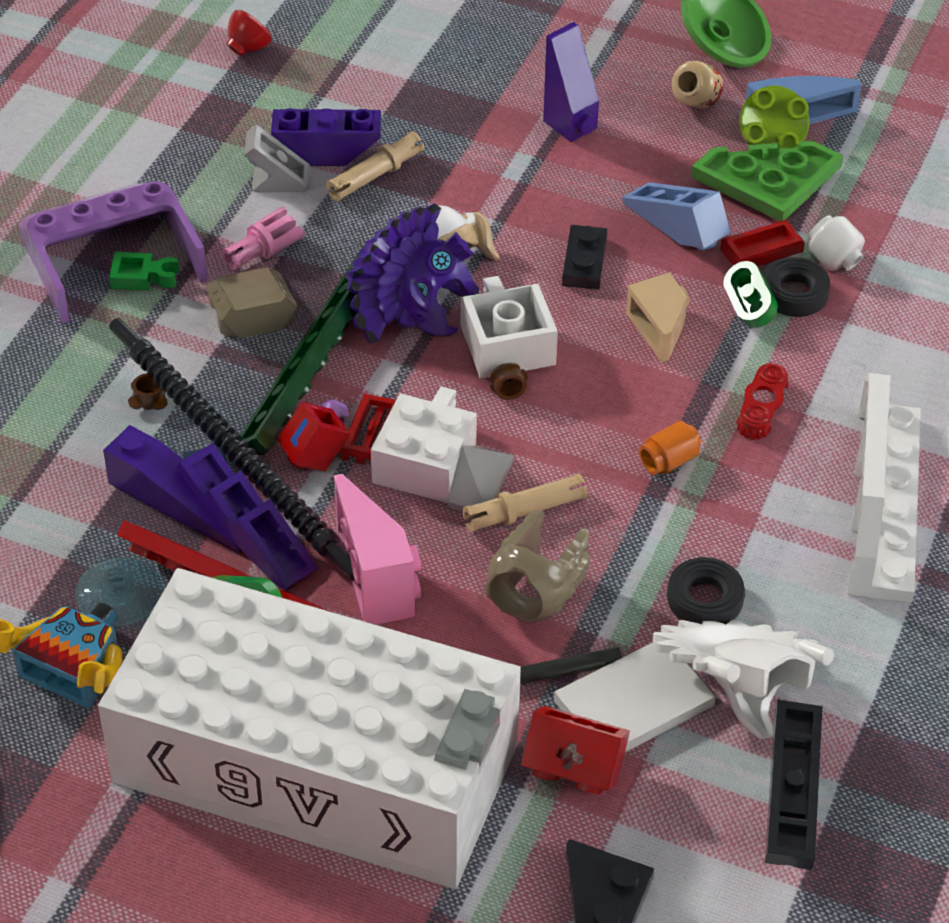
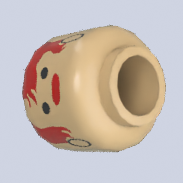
[672,60,723,109]

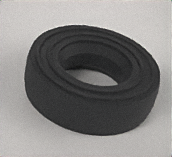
[763,257,830,317]
[667,557,745,625]

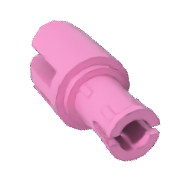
[222,207,305,271]

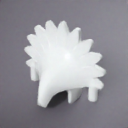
[652,620,834,739]

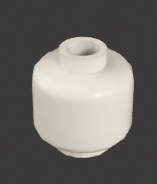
[808,215,865,271]

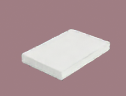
[554,642,716,752]

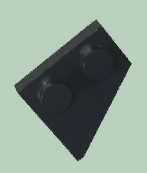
[566,839,655,923]

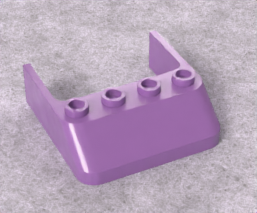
[19,181,208,324]

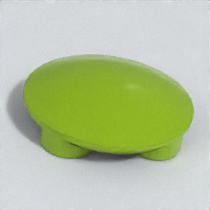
[739,85,810,149]

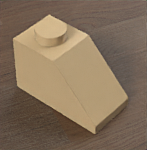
[626,273,689,363]

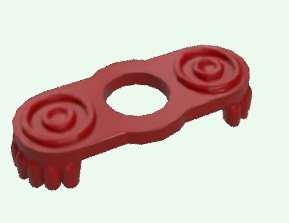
[736,363,789,440]

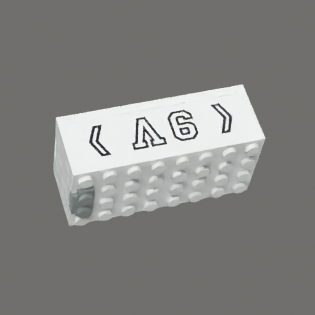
[98,568,521,890]

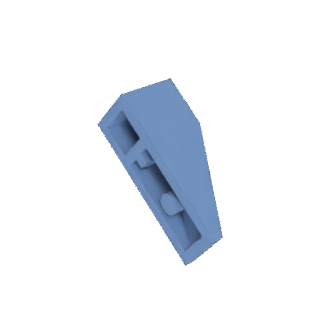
[622,182,731,250]

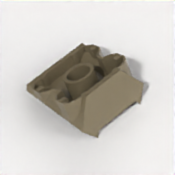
[205,267,297,338]

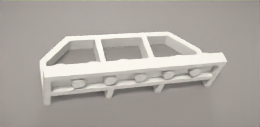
[848,373,921,603]

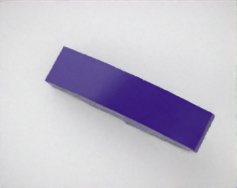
[175,443,318,590]

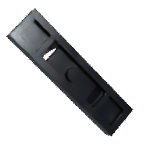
[764,699,823,870]

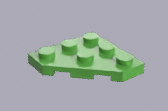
[691,141,844,221]

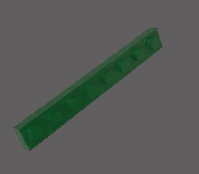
[240,245,365,455]

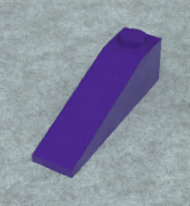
[103,425,242,554]

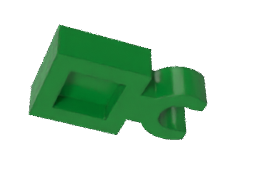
[109,252,179,290]

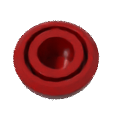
[226,10,272,57]

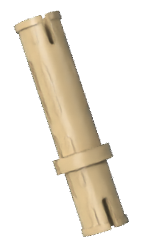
[325,131,424,202]
[462,473,587,532]

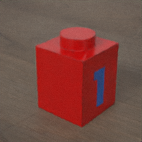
[277,402,350,472]

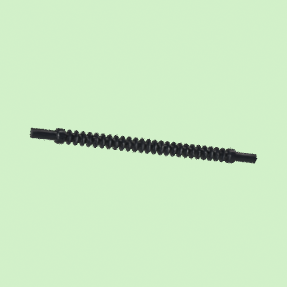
[109,318,355,581]

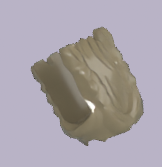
[484,510,590,623]

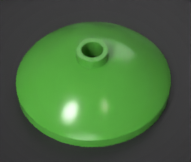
[681,0,771,68]

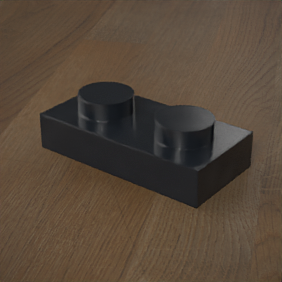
[562,225,608,290]

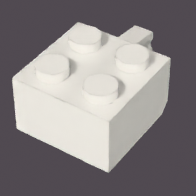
[460,276,558,379]
[371,387,477,503]

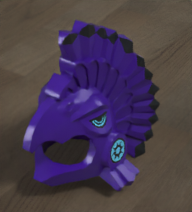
[346,203,479,344]

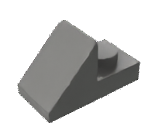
[244,124,310,192]

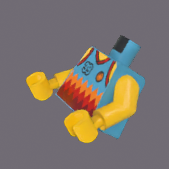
[0,602,123,709]

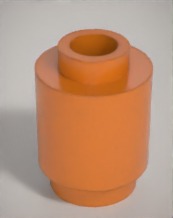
[638,421,701,475]

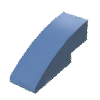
[745,76,862,124]

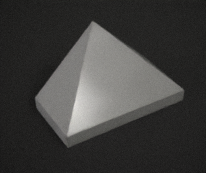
[448,445,514,516]

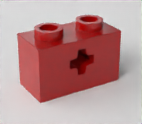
[521,705,630,794]

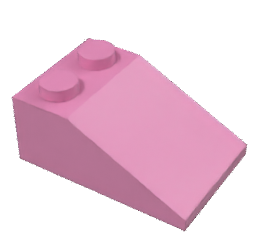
[334,474,421,625]

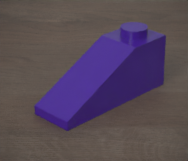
[543,22,599,142]

